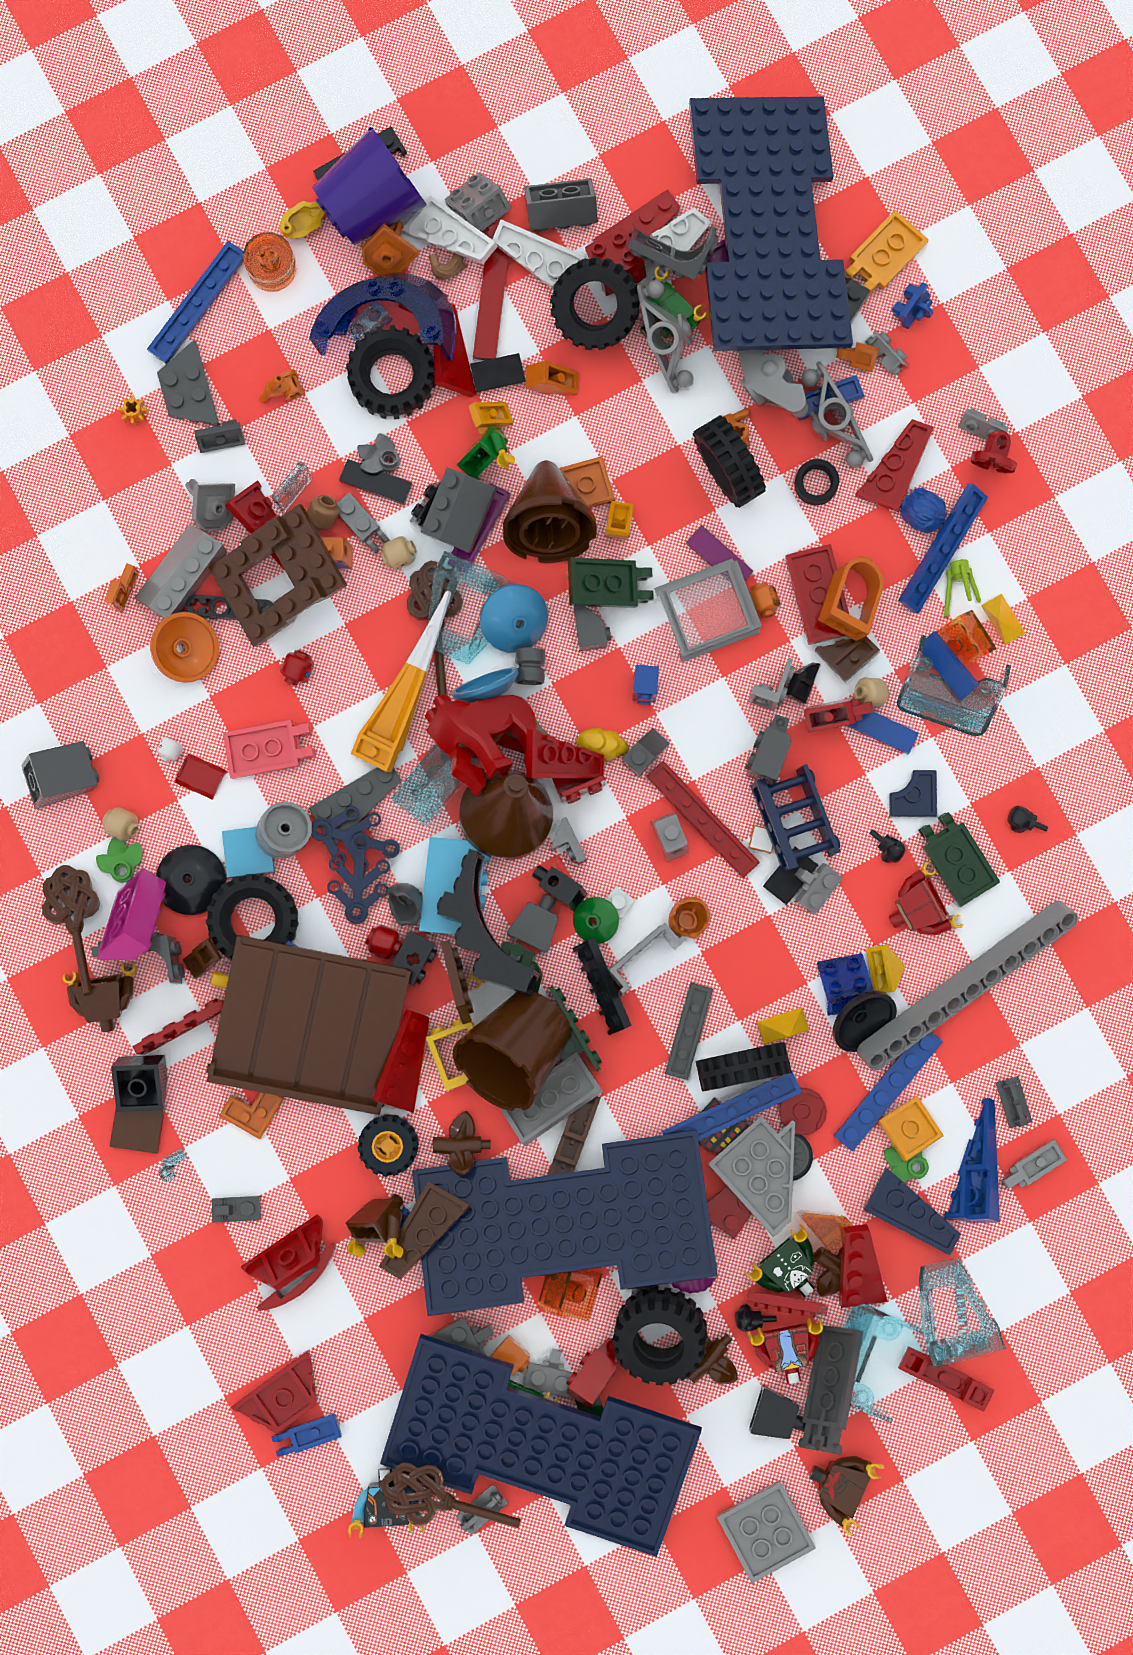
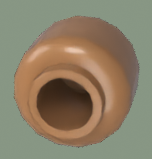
[307,495,339,530]

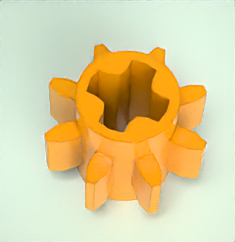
[118,395,149,426]

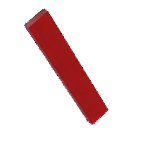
[473,225,509,360]
[646,761,760,879]

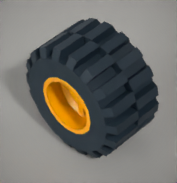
[357,1114,419,1177]

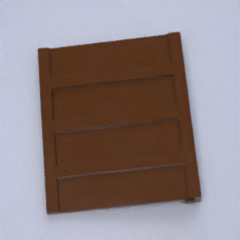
[206,935,411,1115]

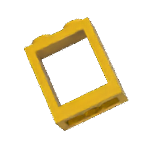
[426,1019,474,1091]

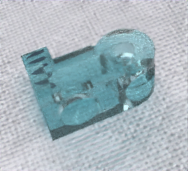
[347,299,393,341]

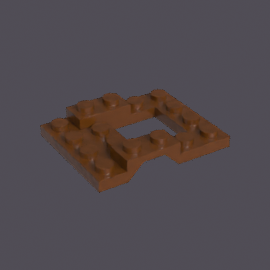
[209,504,347,647]

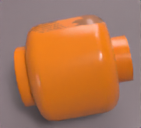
[749,582,781,618]

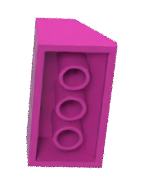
[97,868,166,960]

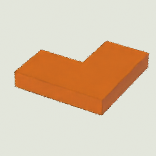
[104,563,139,613]
[219,1092,285,1140]

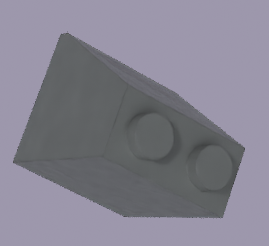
[21,741,99,810]

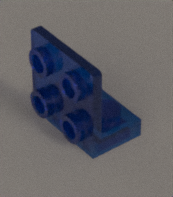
[817,953,874,1016]

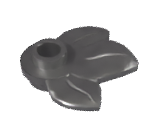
[357,433,400,474]

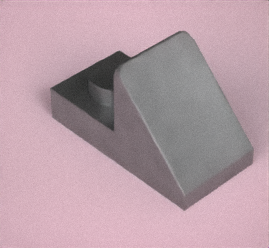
[551,817,587,865]

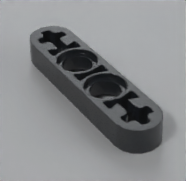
[186,595,275,620]

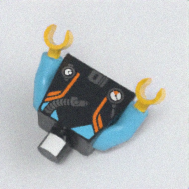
[348,1467,425,1539]

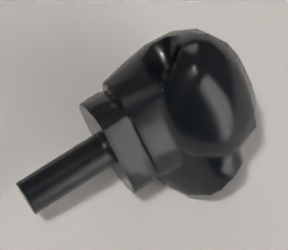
[1007,806,1048,833]
[869,829,906,863]
[735,1304,777,1332]

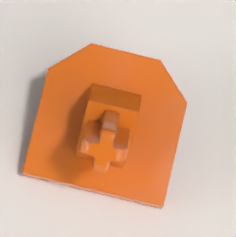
[362,220,419,278]

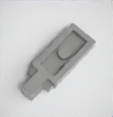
[1001,1139,1067,1189]

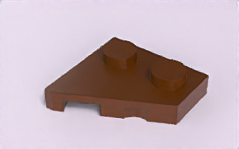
[815,636,880,683]

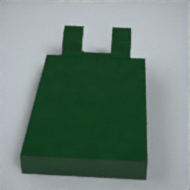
[567,557,654,608]
[918,812,1000,907]

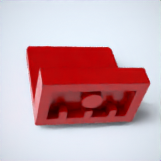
[552,775,606,804]

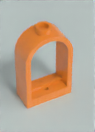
[818,556,884,641]

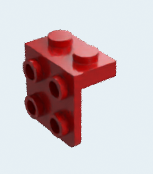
[585,229,647,297]

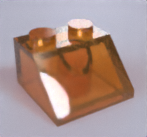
[936,610,997,668]
[796,1209,853,1254]
[537,1270,602,1320]

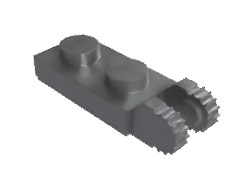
[337,492,389,554]

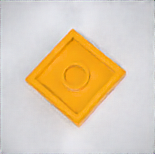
[877,1096,944,1162]

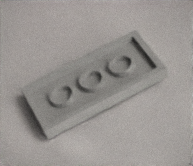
[500,1052,603,1146]

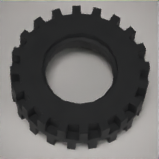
[346,325,435,420]
[692,415,766,508]
[206,874,299,960]
[695,1042,792,1092]

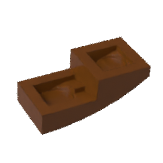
[183,938,222,979]

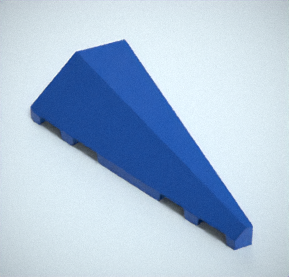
[944,1098,1000,1223]

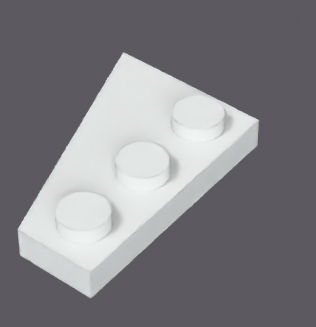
[644,208,711,274]

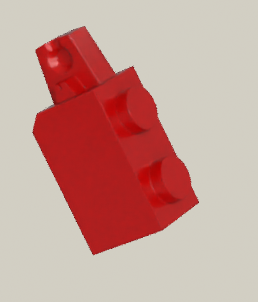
[803,697,874,733]
[566,1337,617,1409]

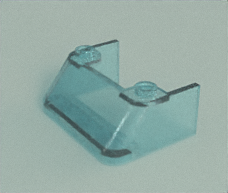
[897,635,1011,736]
[843,1304,927,1423]

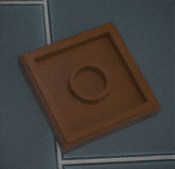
[109,1106,166,1154]

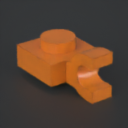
[836,342,879,372]

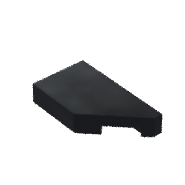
[786,662,820,704]

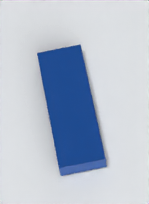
[798,375,865,421]
[917,631,980,700]
[847,712,919,755]

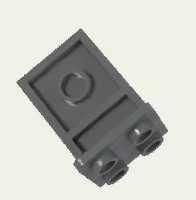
[627,226,718,280]
[91,932,185,985]

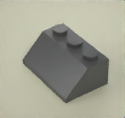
[524,178,598,232]
[420,467,497,553]

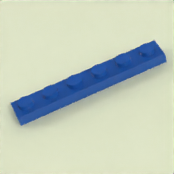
[147,241,248,364]
[898,483,988,614]
[833,1032,943,1152]
[662,1070,802,1141]

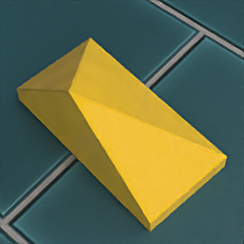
[981,594,1025,645]
[866,944,905,993]
[757,1007,809,1044]

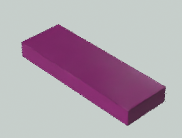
[686,525,753,584]

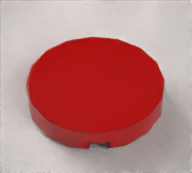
[779,1087,827,1135]

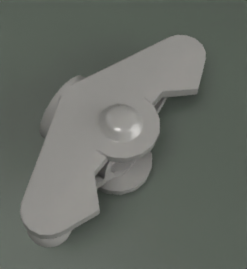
[637,280,694,394]
[738,350,808,418]
[801,361,874,468]

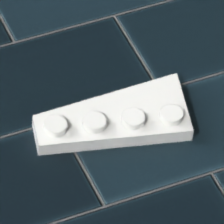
[492,220,585,290]

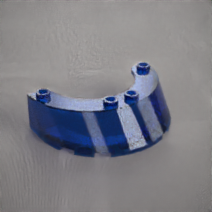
[309,273,456,361]

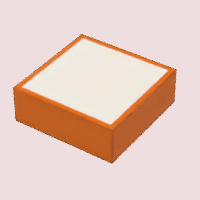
[748,825,773,854]

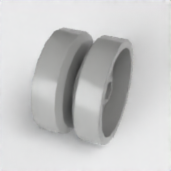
[255,802,312,859]

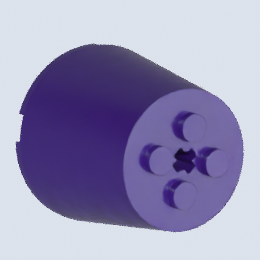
[312,127,427,245]

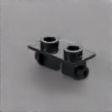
[410,482,440,528]

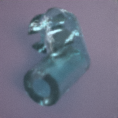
[159,1148,187,1183]

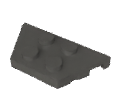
[157,340,220,426]

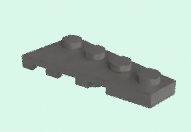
[309,767,402,846]

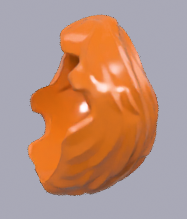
[668,896,711,939]

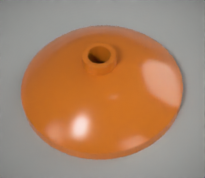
[150,612,219,683]

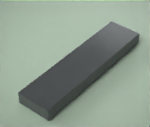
[664,982,713,1080]

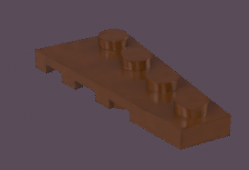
[379,1182,471,1280]

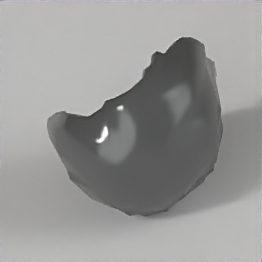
[387,883,423,926]

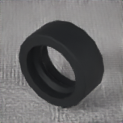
[794,459,840,506]

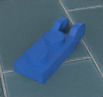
[271,1413,342,1457]

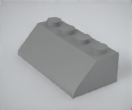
[135,524,227,619]

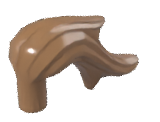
[428,253,468,280]

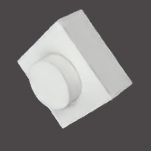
[607,886,635,919]

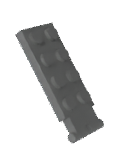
[798,1325,863,1455]

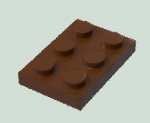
[440,940,474,1024]

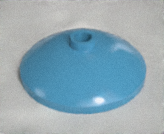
[480,584,548,653]
[451,667,519,703]

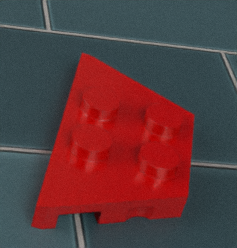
[241,1214,323,1291]
[231,1351,318,1434]

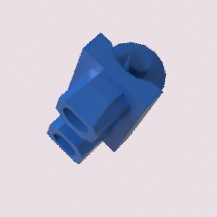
[892,282,933,329]

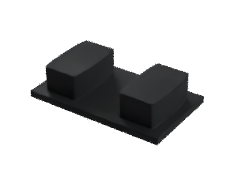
[470,353,526,393]
[763,846,819,905]

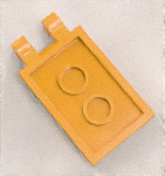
[845,210,929,297]

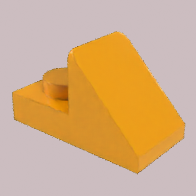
[468,402,514,434]
[605,500,634,540]

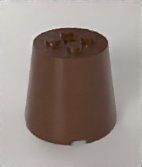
[452,992,571,1111]

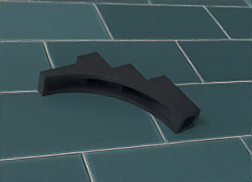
[437,849,540,996]

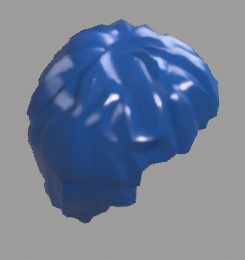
[900,487,947,533]

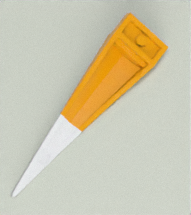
[351,591,451,772]

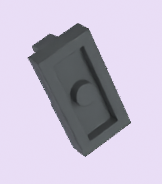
[194,419,246,453]
[212,1195,261,1223]

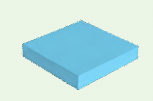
[222,827,275,878]

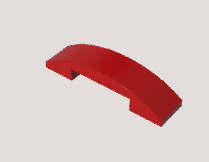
[256,1242,336,1311]
[898,1346,995,1412]

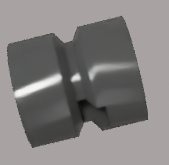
[515,647,545,685]

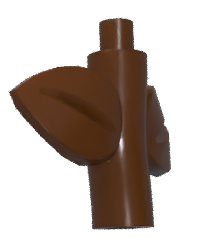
[433,1111,491,1175]
[813,1247,842,1297]
[689,1333,738,1384]

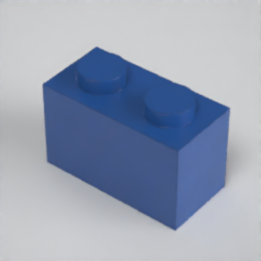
[632,665,659,705]

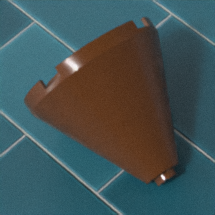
[502,460,597,563]
[459,769,553,860]

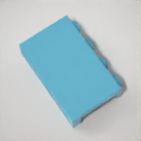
[419,837,490,935]

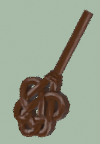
[407,560,463,695]
[42,865,101,996]
[380,1463,521,1528]

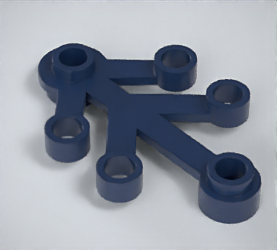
[311,806,400,871]
[327,832,390,924]

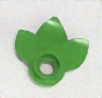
[96,837,143,883]
[883,1147,929,1183]

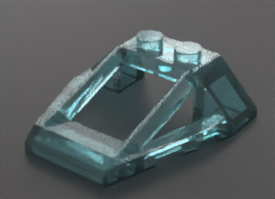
[428,551,517,665]
[919,1258,1006,1368]

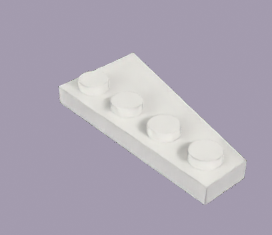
[402,195,498,264]

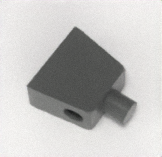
[507,894,559,954]

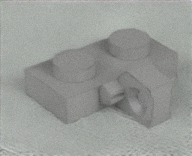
[795,863,843,915]
[524,1348,573,1398]

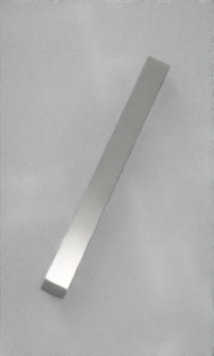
[857,901,1078,1071]

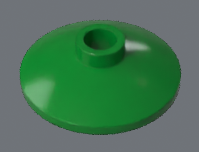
[573,897,619,944]

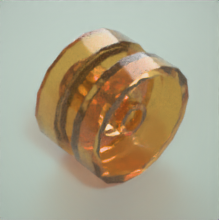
[243,232,297,292]

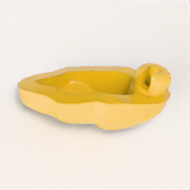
[279,201,325,239]
[576,728,629,761]

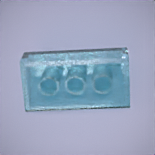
[391,743,481,828]

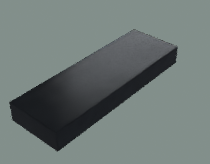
[339,459,413,505]

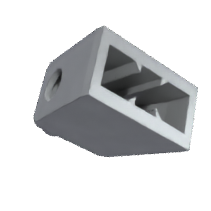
[650,812,689,862]

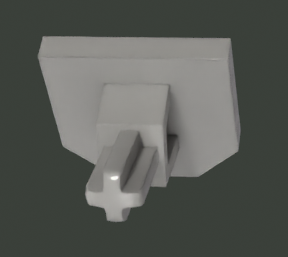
[185,479,236,531]

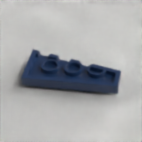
[863,1166,961,1255]

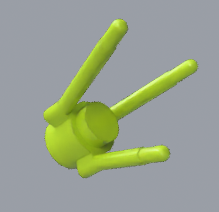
[944,559,981,618]

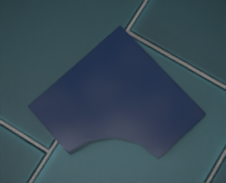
[889,770,937,818]

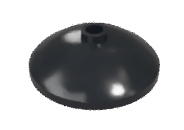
[156,845,226,915]
[832,991,897,1052]

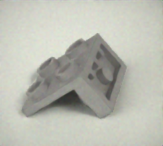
[444,172,511,232]
[747,658,795,711]

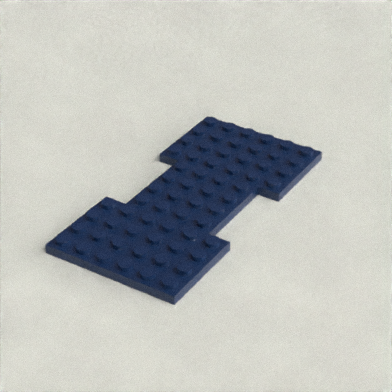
[688,96,853,351]
[412,1130,718,1316]
[380,1334,702,1557]

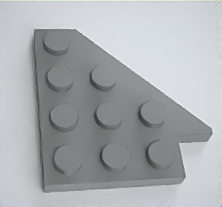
[708,1116,795,1237]

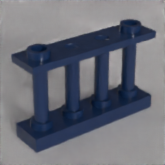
[750,764,841,874]

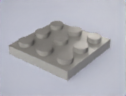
[716,1480,816,1584]

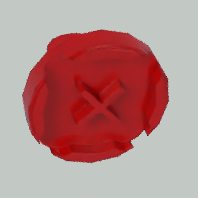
[970,431,1017,474]

